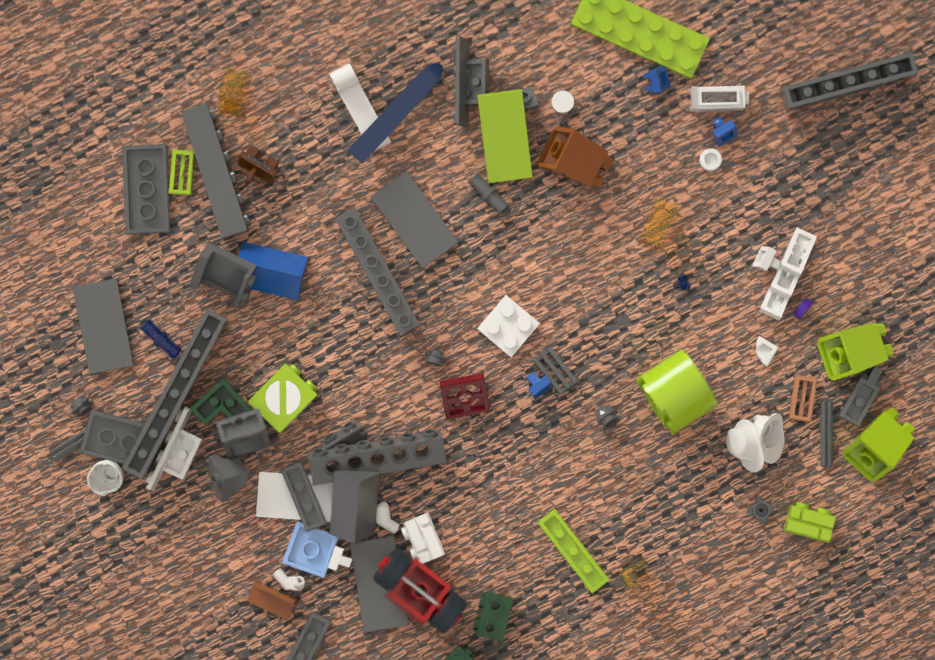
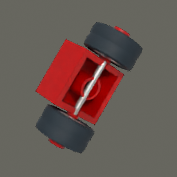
[373,548,467,634]

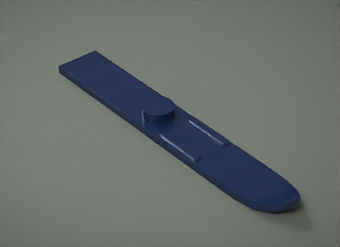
[347,63,443,164]

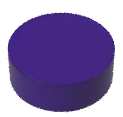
[793,298,813,320]

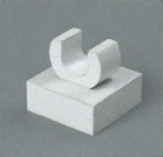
[752,246,781,271]

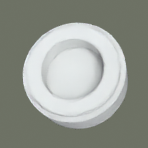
[552,91,574,114]
[699,149,722,171]

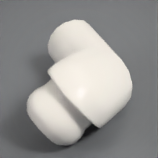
[376,502,400,534]
[272,568,305,591]

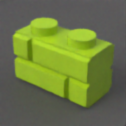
[783,502,836,543]

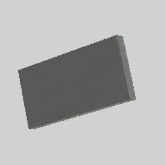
[122,144,171,235]
[370,171,459,269]
[73,278,134,375]
[350,536,409,632]

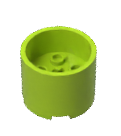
[636,349,718,435]

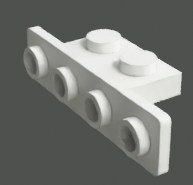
[146,407,203,491]

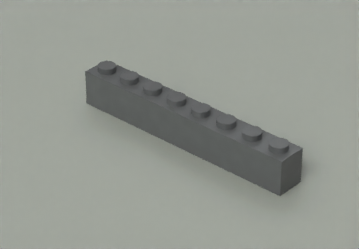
[122,309,227,480]

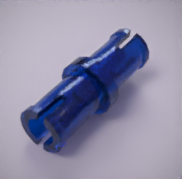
[140,319,182,360]

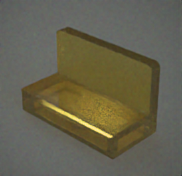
[639,198,678,247]
[619,557,646,592]

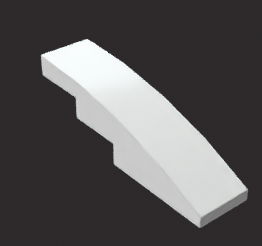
[759,228,817,320]

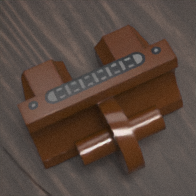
[237,146,279,185]

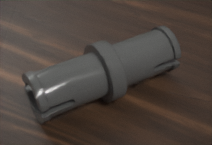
[469,173,509,215]

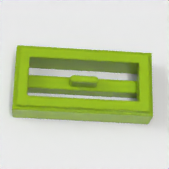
[169,149,195,196]

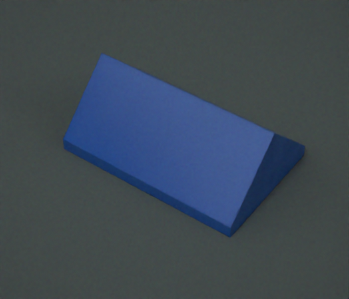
[238,242,308,300]

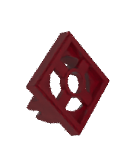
[439,373,490,419]

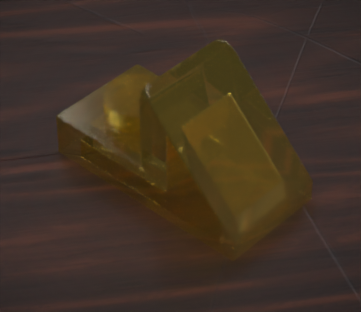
[219,68,247,116]

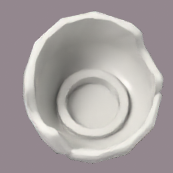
[87,460,124,496]

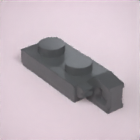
[838,366,883,427]

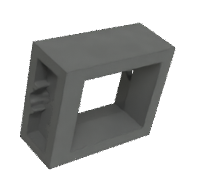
[216,408,271,459]

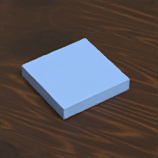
[282,521,339,578]

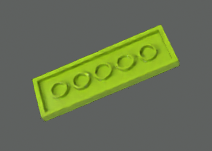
[570,0,710,79]

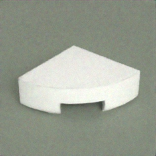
[756,336,779,367]

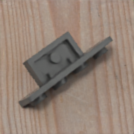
[453,36,489,127]

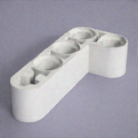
[329,64,391,152]

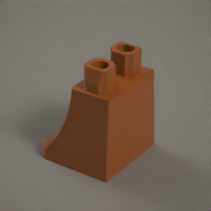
[537,126,613,188]

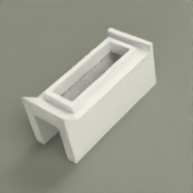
[689,85,749,112]

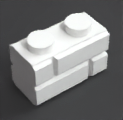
[401,513,445,564]

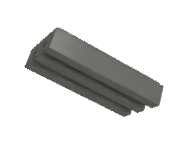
[533,346,578,395]

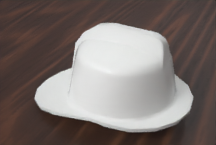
[753,413,785,464]
[726,420,765,472]

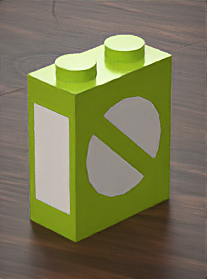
[248,363,318,434]

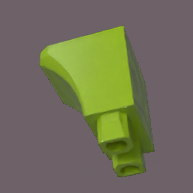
[817,322,894,381]
[843,408,915,482]

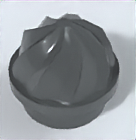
[596,405,619,428]

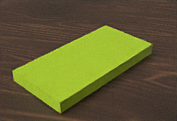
[477,89,532,183]

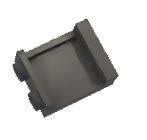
[189,242,257,308]

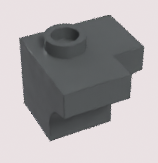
[207,454,248,502]

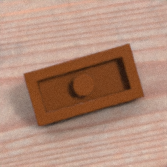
[247,581,297,620]

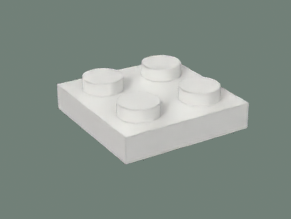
[477,295,540,357]

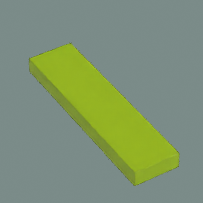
[537,509,610,594]

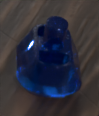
[675,274,691,291]

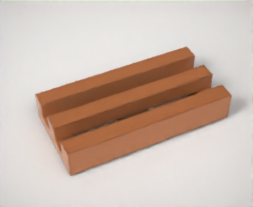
[788,375,818,422]

